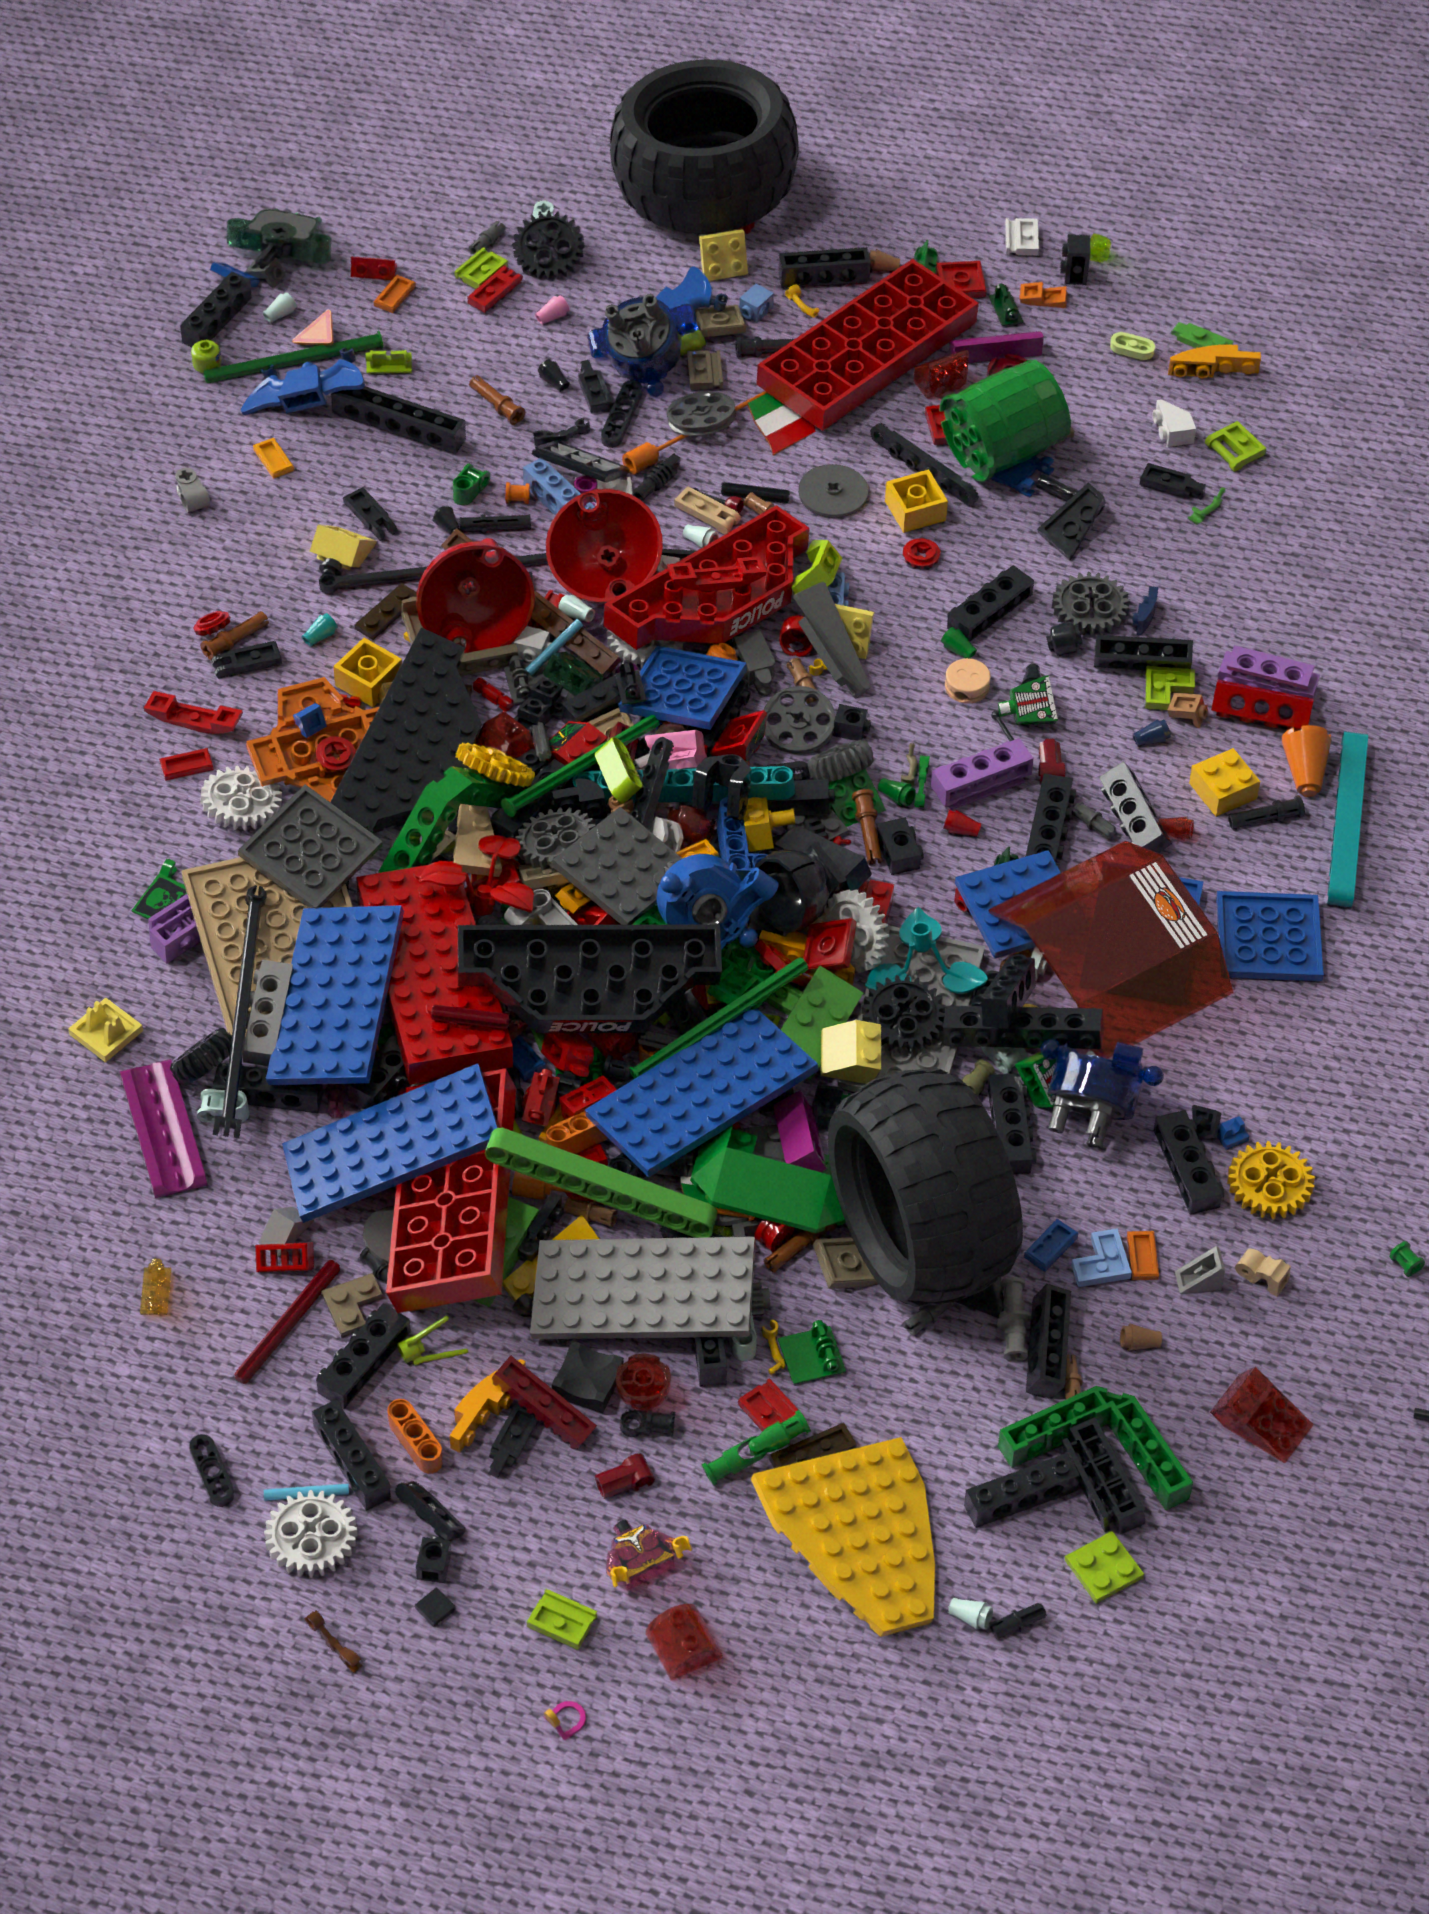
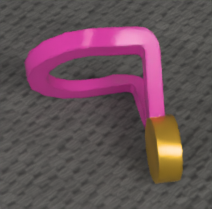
[544,1701,586,1741]

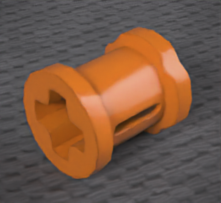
[505,482,530,504]

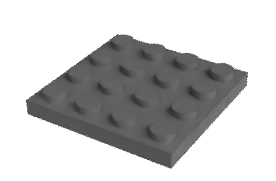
[238,784,383,909]
[551,807,683,925]

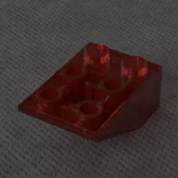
[1210,1367,1314,1463]

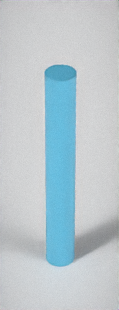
[525,619,584,676]
[264,1484,349,1501]

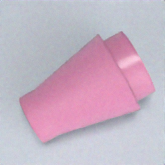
[535,295,570,325]

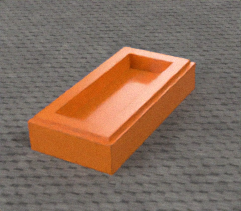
[373,275,416,313]
[1127,1231,1159,1280]

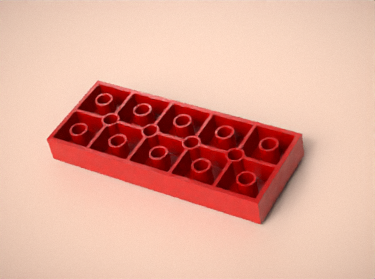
[756,259,979,431]
[356,861,513,1085]
[386,1068,516,1313]

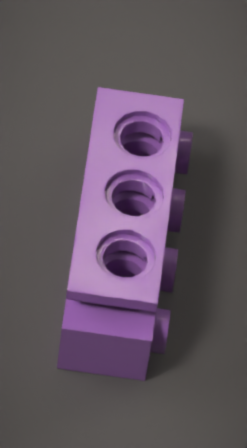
[1217,645,1320,698]
[931,738,1034,810]
[148,894,201,964]

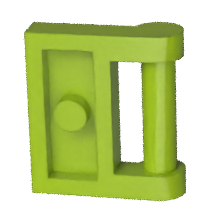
[1204,421,1266,472]

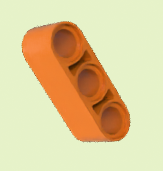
[546,1111,609,1154]
[387,1399,443,1474]

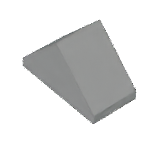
[258,1206,314,1257]
[1175,1246,1225,1294]

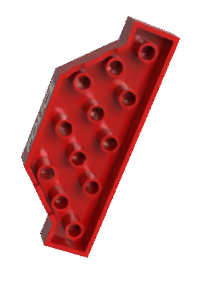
[603,505,810,650]

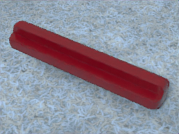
[431,1005,509,1029]

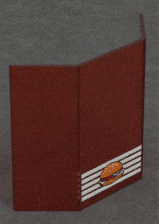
[988,840,1233,1059]

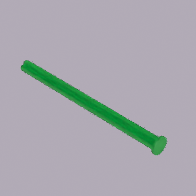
[204,331,383,383]
[501,715,660,817]
[629,957,808,1079]

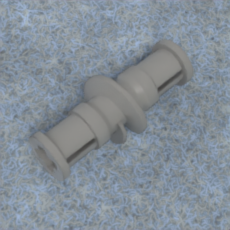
[997,1277,1032,1361]

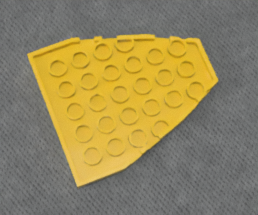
[751,1437,935,1637]

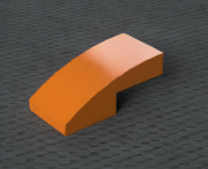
[1020,282,1068,308]

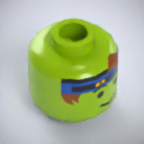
[191,340,222,373]

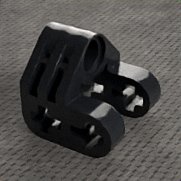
[692,754,752,821]

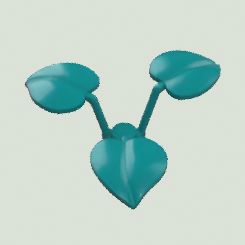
[865,907,988,994]

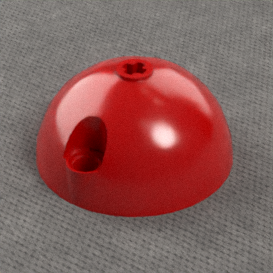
[546,489,663,604]
[416,538,535,653]

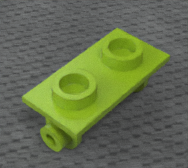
[366,350,412,374]

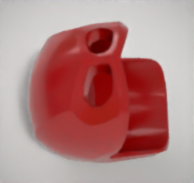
[779,615,813,657]

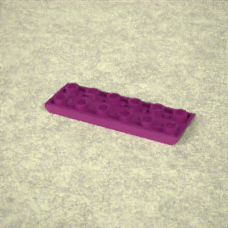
[119,1059,207,1198]

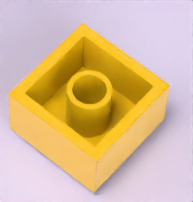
[885,470,948,533]
[333,637,402,707]
[1189,748,1261,817]

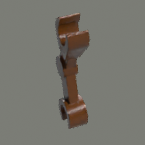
[304,1610,363,1673]

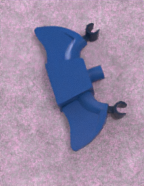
[656,266,728,362]
[241,348,365,415]

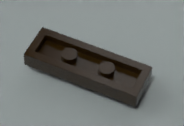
[354,583,417,640]
[769,1422,857,1468]

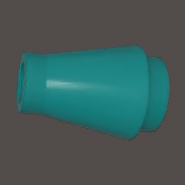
[302,613,338,647]

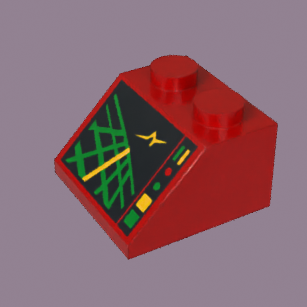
[710,710,767,766]
[546,721,608,772]

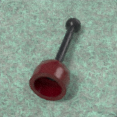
[692,488,744,514]

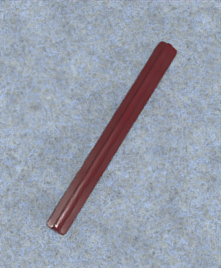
[234,1259,340,1384]

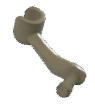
[901,743,918,788]

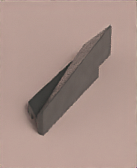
[793,582,871,699]

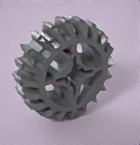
[807,740,874,782]

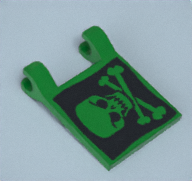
[131,859,187,932]

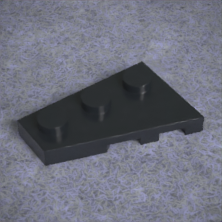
[1037,483,1105,560]

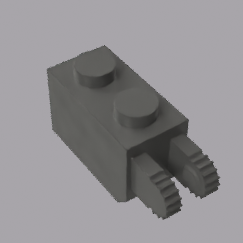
[732,630,775,697]

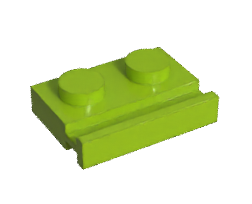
[454,247,508,289]
[527,1589,597,1650]

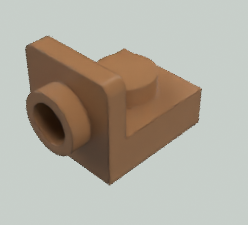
[1167,693,1208,728]

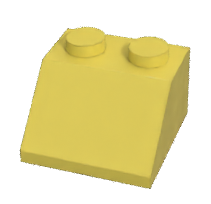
[309,524,377,570]
[821,1020,881,1084]

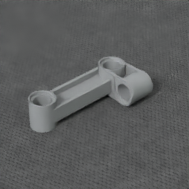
[504,889,578,925]

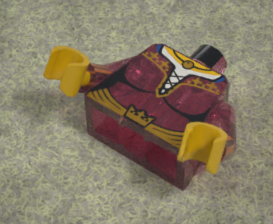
[606,1520,693,1591]

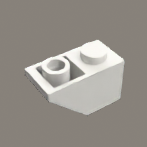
[1153,400,1196,447]

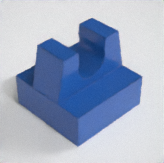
[293,703,327,738]
[1217,1116,1250,1150]

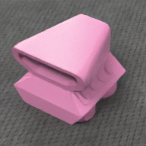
[645,730,707,769]

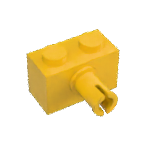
[744,797,796,852]

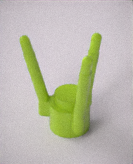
[397,1316,469,1366]

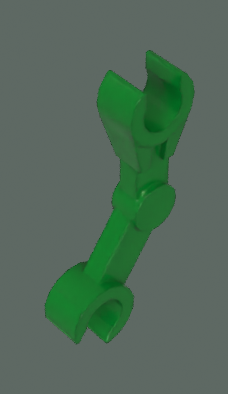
[914,755,930,808]

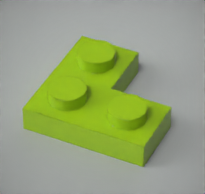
[1145,666,1195,710]

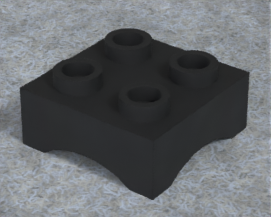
[551,1340,624,1413]

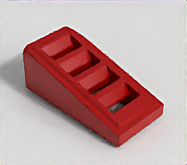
[255,1242,314,1272]

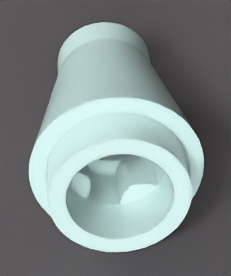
[262,292,297,323]
[683,524,719,548]
[558,595,595,622]
[948,1598,993,1630]

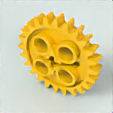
[455,743,535,787]
[1227,1141,1315,1219]

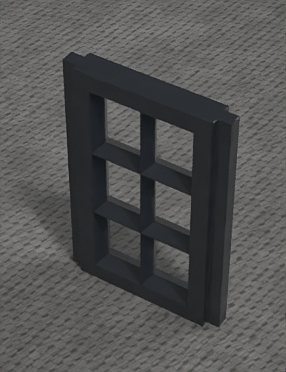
[532,440,630,483]

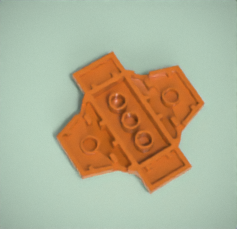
[246,677,380,802]

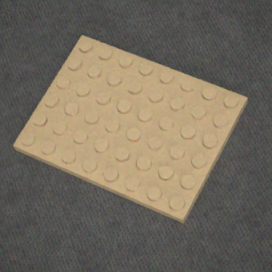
[182,857,384,1038]

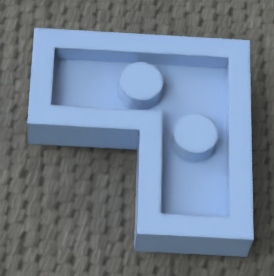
[1071,1228,1131,1287]

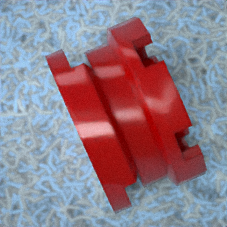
[755,1219,795,1252]

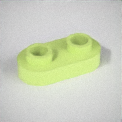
[1110,332,1155,360]

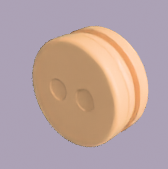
[945,658,991,704]

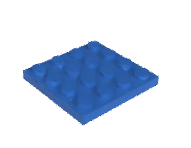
[619,646,747,730]
[955,850,1089,959]
[1216,891,1324,981]

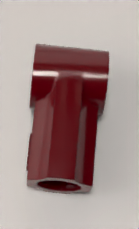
[1038,739,1065,785]
[595,1453,655,1499]

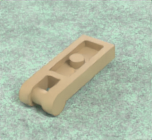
[674,486,741,534]

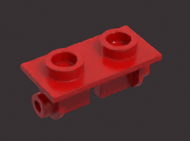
[351,256,397,280]
[522,1069,560,1127]

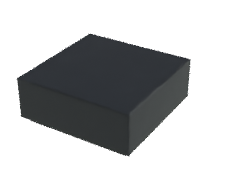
[415,1587,456,1627]

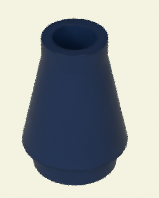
[1132,719,1171,747]

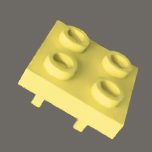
[699,229,748,281]
[835,604,874,659]
[68,998,143,1062]

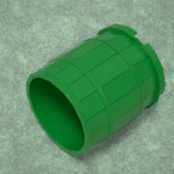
[940,360,1071,482]

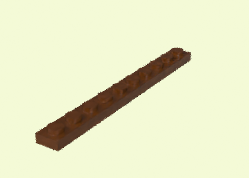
[441,528,622,678]

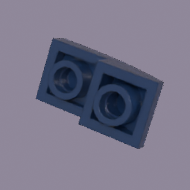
[1132,586,1159,636]

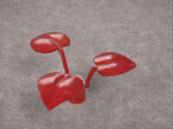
[419,835,534,916]

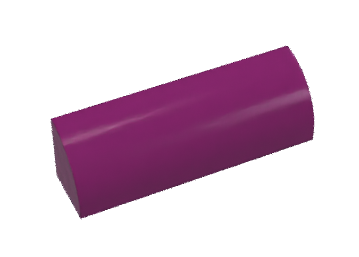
[949,331,1044,365]
[773,1091,827,1172]

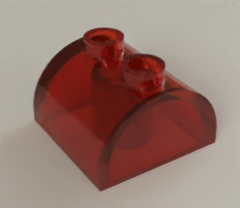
[646,1604,723,1681]

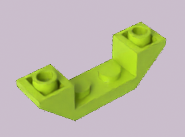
[792,540,842,595]

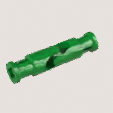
[701,1410,811,1486]

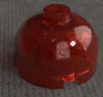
[666,805,716,850]
[616,1353,671,1410]

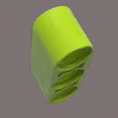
[595,737,643,804]

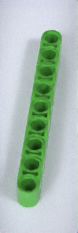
[485,1128,718,1238]

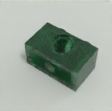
[543,651,604,696]

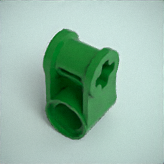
[453,463,491,506]

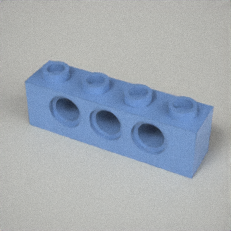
[523,458,598,521]

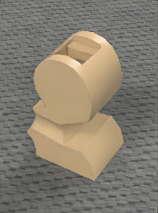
[1235,1249,1291,1297]

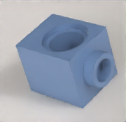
[739,284,774,322]

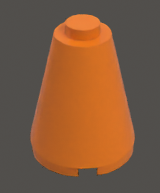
[1282,725,1332,797]

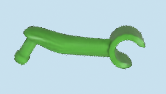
[1187,487,1226,525]

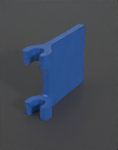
[991,456,1054,498]

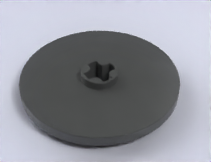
[798,464,868,518]
[363,1206,394,1263]

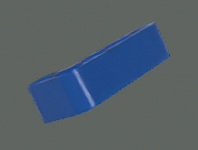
[716,797,769,880]

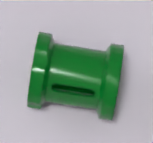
[1389,1241,1425,1277]

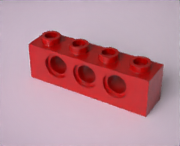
[1211,679,1314,732]

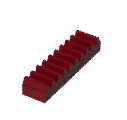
[491,1355,597,1449]

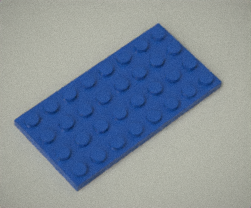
[266,905,404,1085]
[585,1008,819,1177]
[282,1064,499,1223]

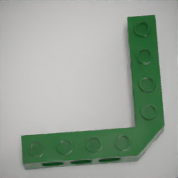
[378,766,523,873]
[998,1386,1193,1511]

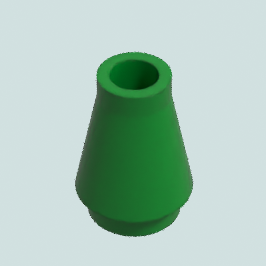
[941,627,977,659]
[878,778,916,806]

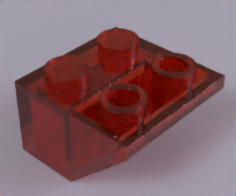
[913,350,969,399]
[474,711,536,759]

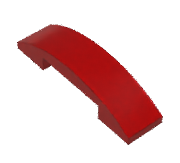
[667,556,766,591]
[144,691,243,734]

